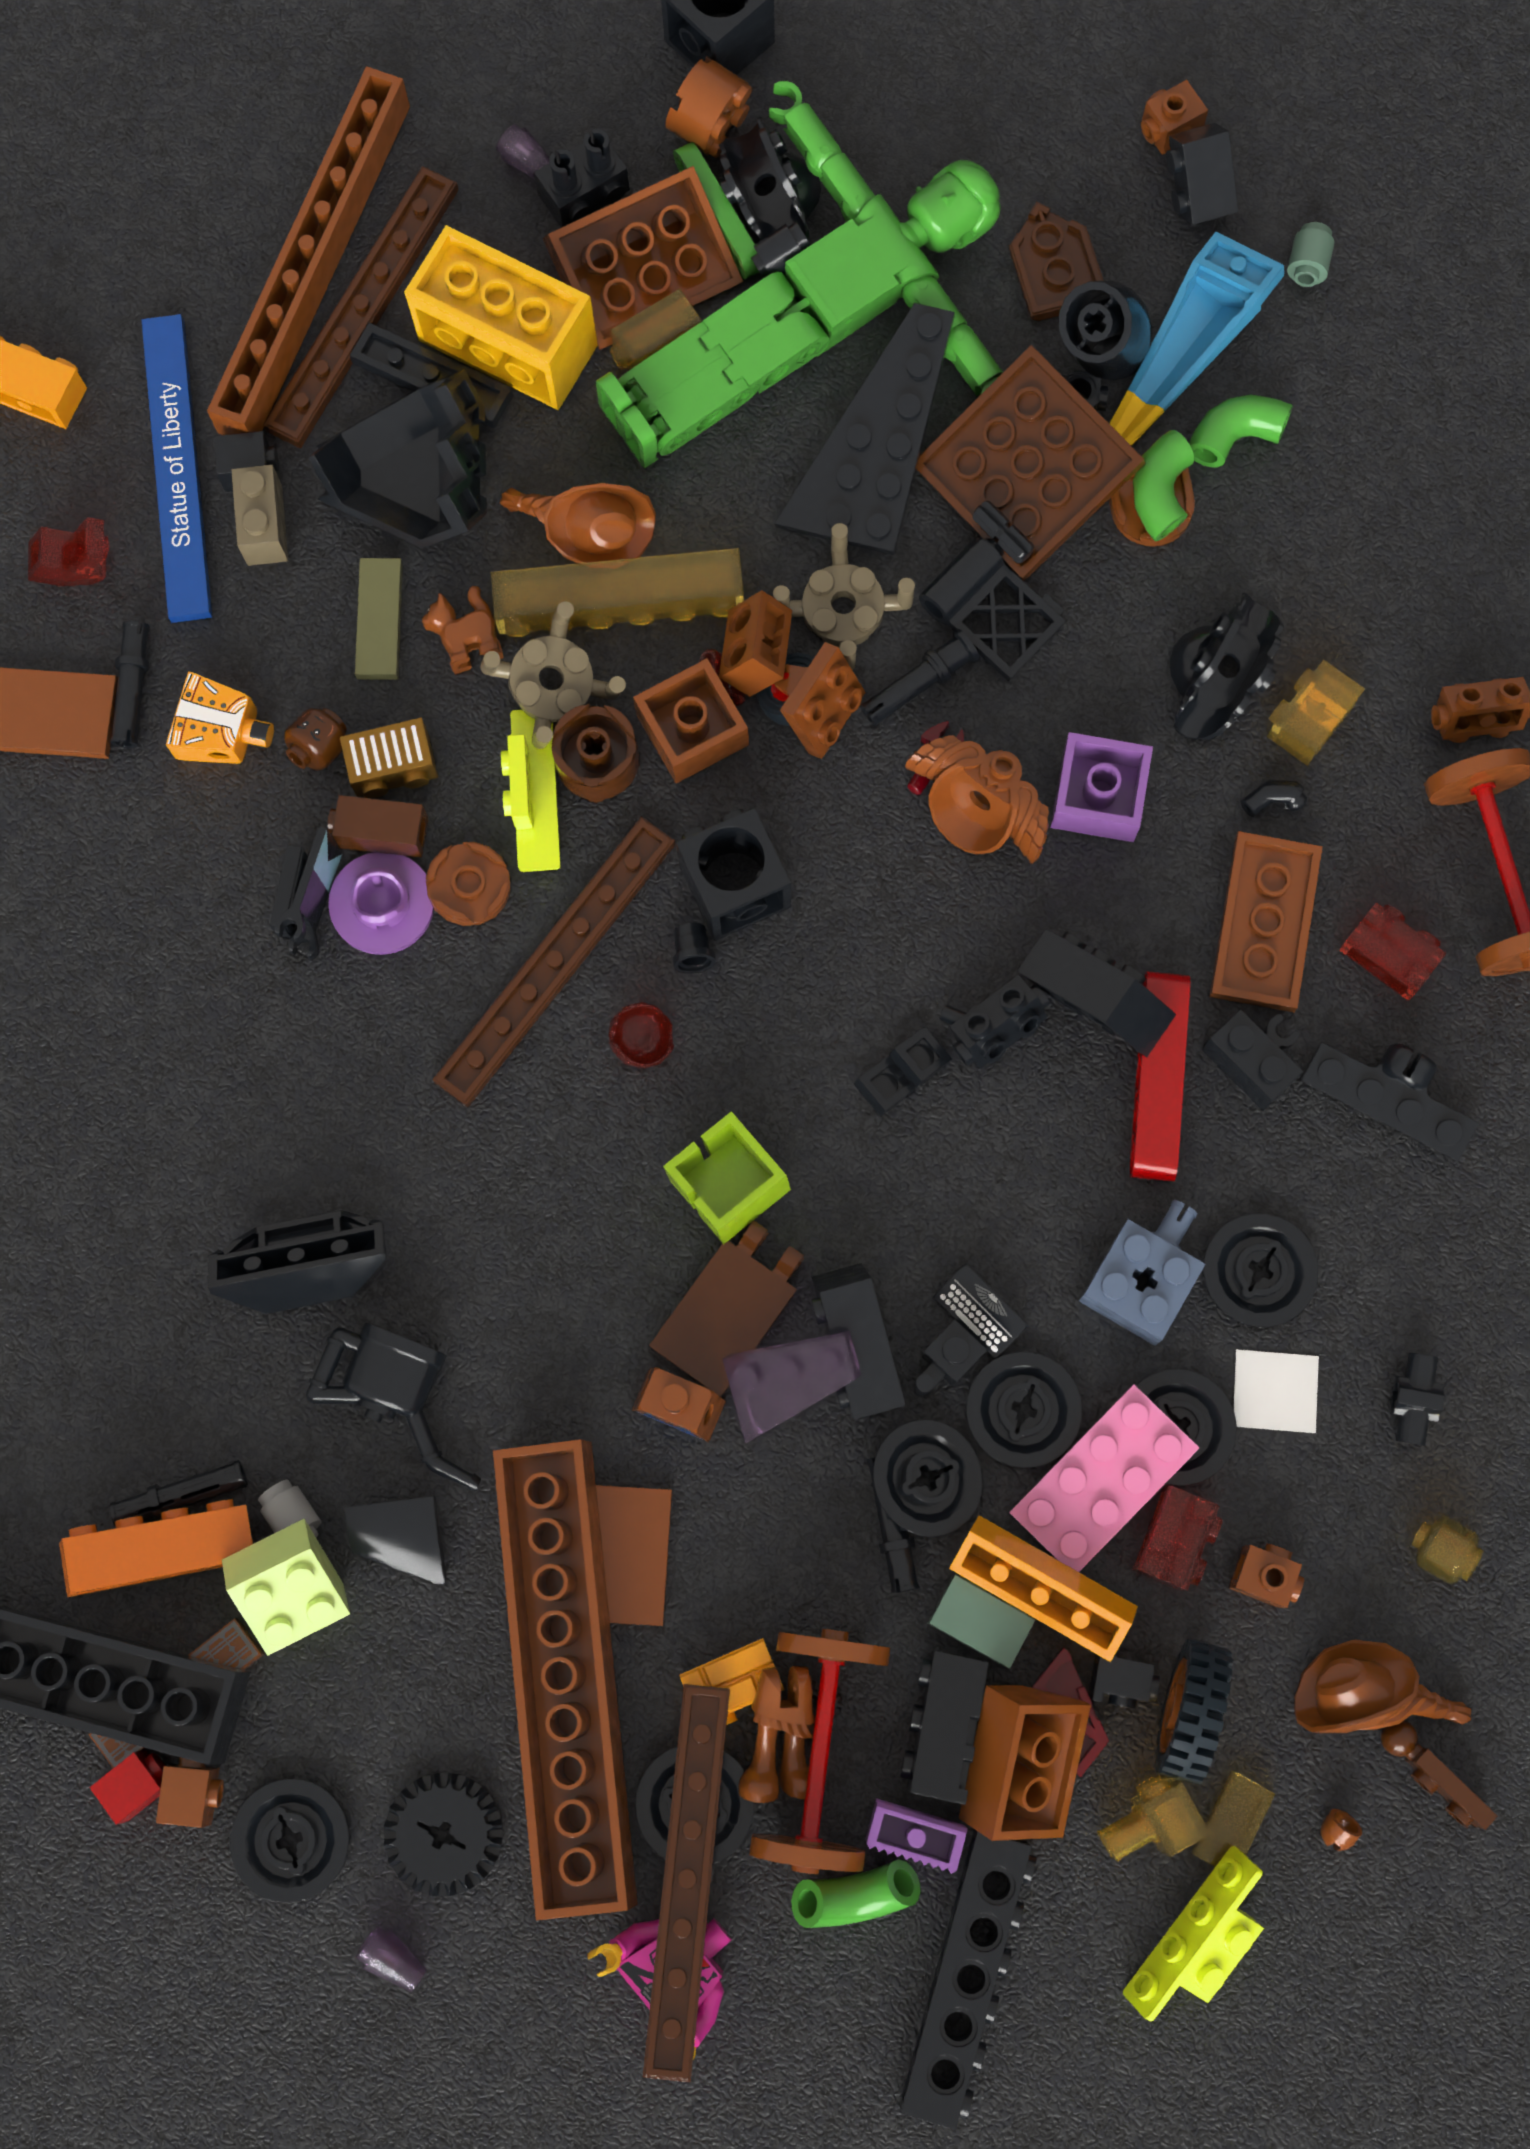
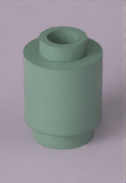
[1287,222,1335,287]

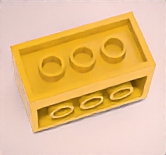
[404,225,598,411]

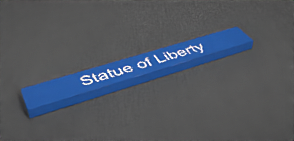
[141,314,212,623]

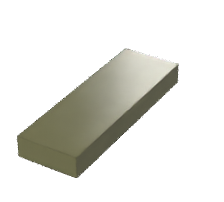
[355,558,403,680]

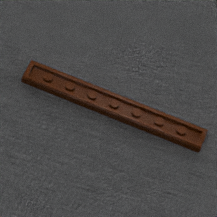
[263,166,459,449]
[432,816,675,1108]
[643,1684,730,2082]

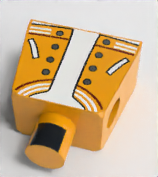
[166,672,274,764]

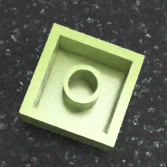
[222,1519,350,1656]

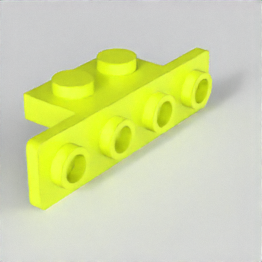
[501,710,561,872]
[1123,1846,1264,2022]

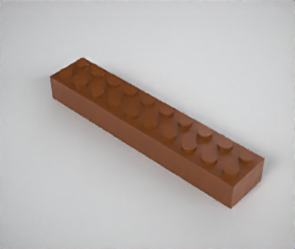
[493,1439,638,1921]

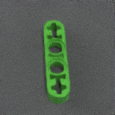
[673,142,759,279]

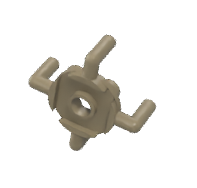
[773,523,915,670]
[480,601,626,749]

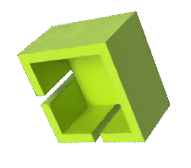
[663,1111,791,1244]

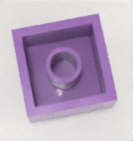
[1050,732,1153,842]

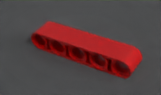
[1130,971,1190,1182]

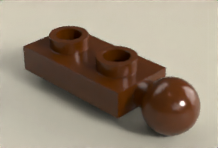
[1380,1720,1498,1830]

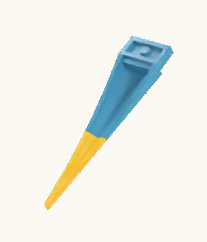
[1109,232,1284,446]

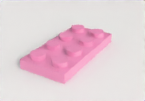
[1009,1384,1199,1572]

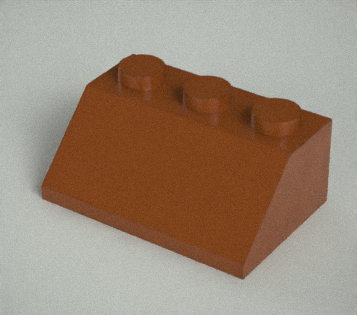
[959,1685,1091,1841]

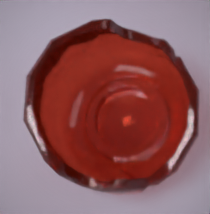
[608,1002,674,1069]

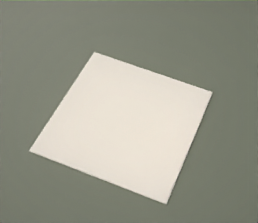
[1233,1349,1319,1433]

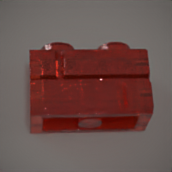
[1339,902,1447,1001]
[1133,1485,1223,1591]

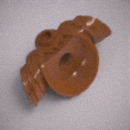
[905,735,1049,865]

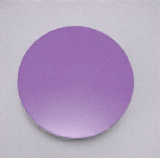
[328,852,434,955]

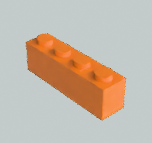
[59,1499,253,1597]

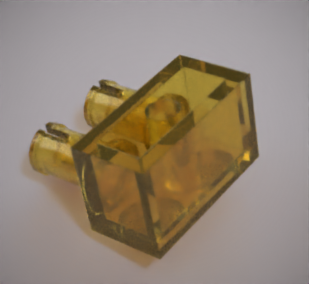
[1097,1775,1211,1862]

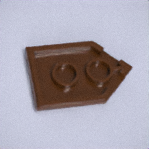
[1009,201,1104,321]

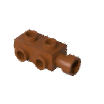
[1431,677,1530,743]

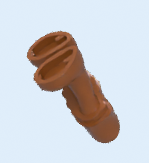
[738,1666,815,1803]

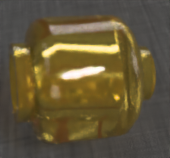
[1412,1516,1484,1584]

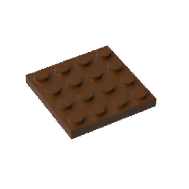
[916,345,1146,581]

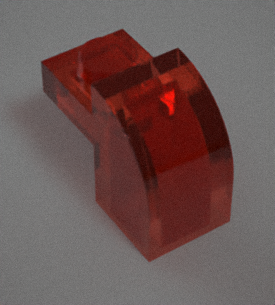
[28,517,109,586]

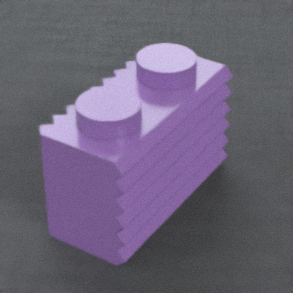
[865,1798,968,1874]

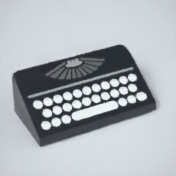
[933,1263,1028,1359]

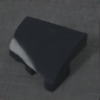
[344,1496,446,1584]

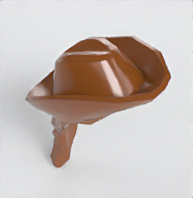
[499,482,656,570]
[1294,1640,1472,1733]

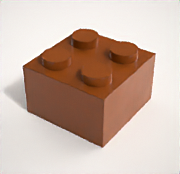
[633,658,749,784]

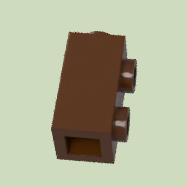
[328,795,428,858]

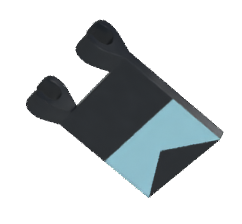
[275,826,342,960]

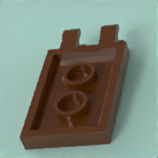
[649,1221,804,1398]

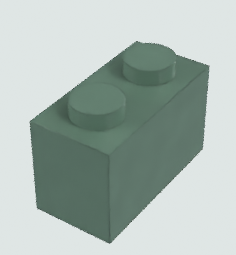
[927,1575,1035,1669]

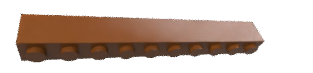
[207,66,410,435]

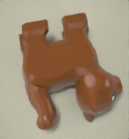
[422,586,504,675]

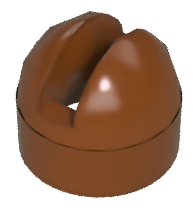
[1320,1809,1362,1851]

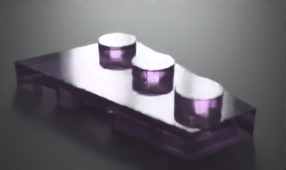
[723,1331,861,1444]

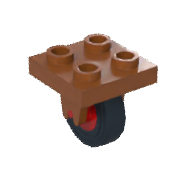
[757,642,866,759]

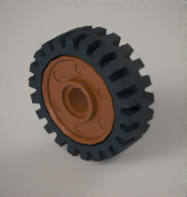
[1155,1639,1233,1785]

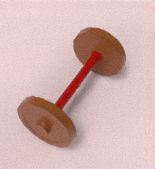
[1424,748,1530,976]
[749,1628,891,1874]

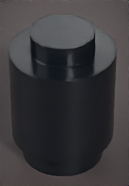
[751,221,812,278]

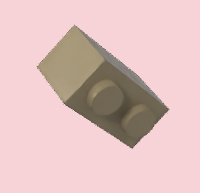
[231,465,288,566]

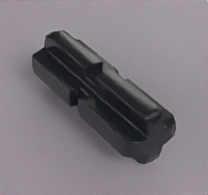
[973,501,1035,563]

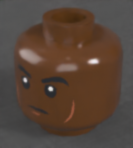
[284,708,347,770]

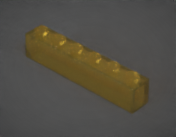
[491,548,744,637]

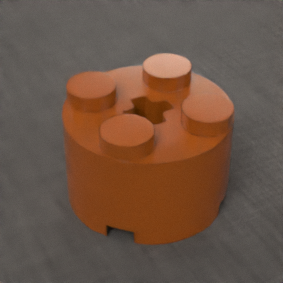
[665,56,752,158]

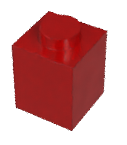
[89,1750,166,1825]

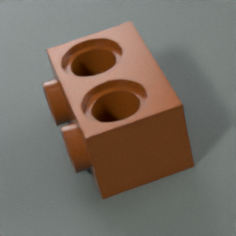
[719,590,792,697]

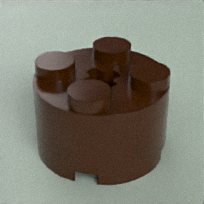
[552,704,639,803]

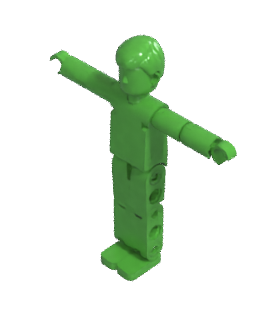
[596,81,1003,469]

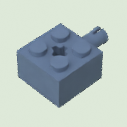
[1079,1200,1206,1346]

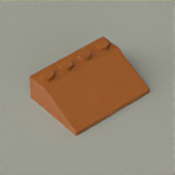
[542,166,743,350]

